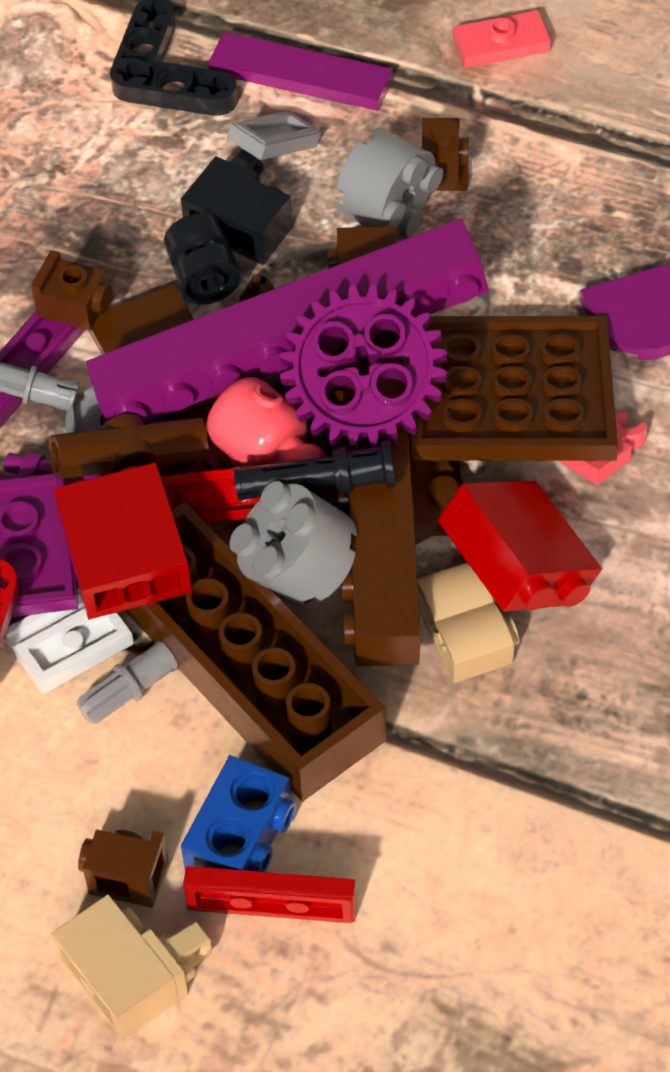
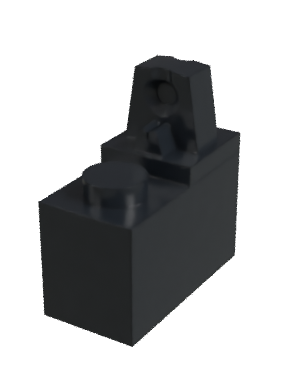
[181,149,293,265]

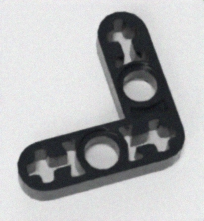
[110,0,238,116]

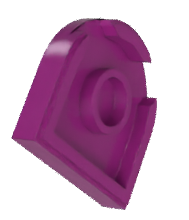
[579,263,670,360]

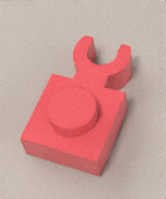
[559,410,647,485]

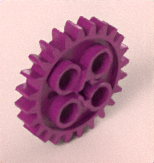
[280,284,447,450]

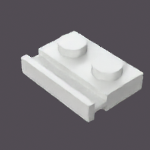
[5,589,134,695]

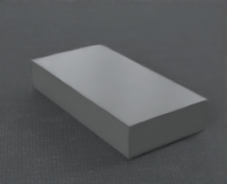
[227,111,321,160]

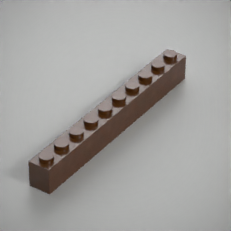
[327,226,421,666]

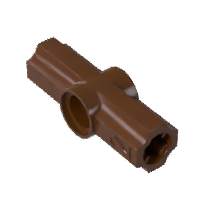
[49,414,209,479]

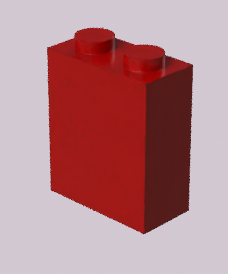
[53,462,192,620]
[438,480,602,612]

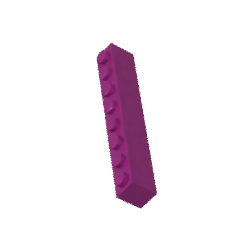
[85,218,489,423]

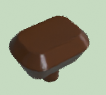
[239,275,275,302]

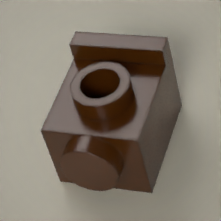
[422,118,469,191]
[31,250,112,330]
[78,829,169,908]

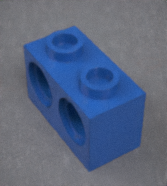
[181,755,296,872]

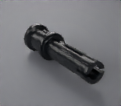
[234,440,396,501]

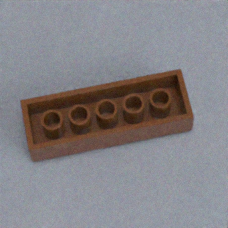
[124,502,387,802]

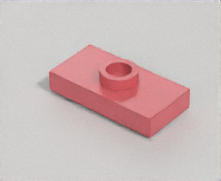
[452,10,551,69]

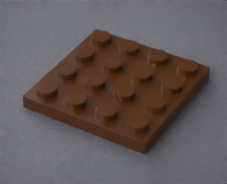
[411,316,618,461]

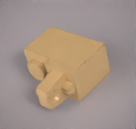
[51,894,212,1041]

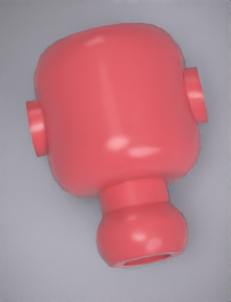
[206,377,327,467]

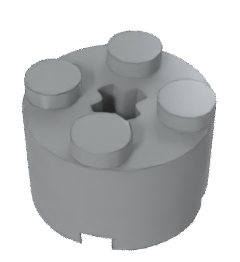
[336,128,443,237]
[229,481,357,606]

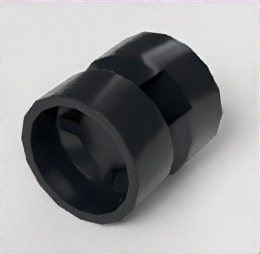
[163,213,241,305]

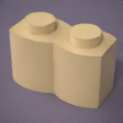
[417,563,519,683]

